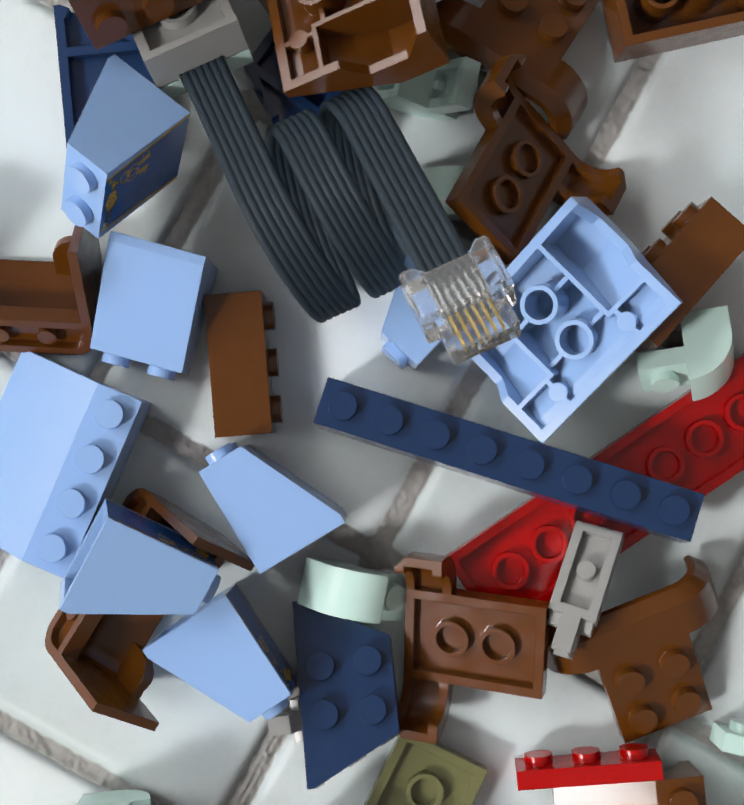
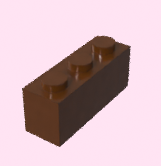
[204,290,283,438]

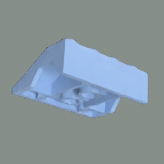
[442,196,683,444]
[0,351,152,578]

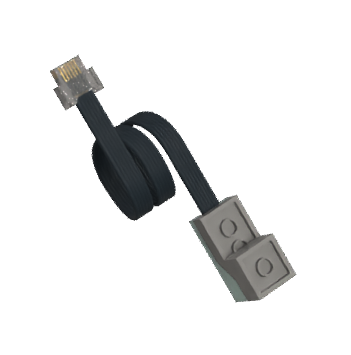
[132,0,521,365]

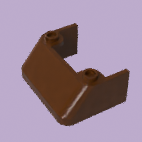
[0,225,102,355]
[45,488,255,731]

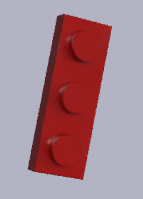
[515,743,664,791]

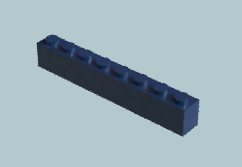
[313,377,705,543]

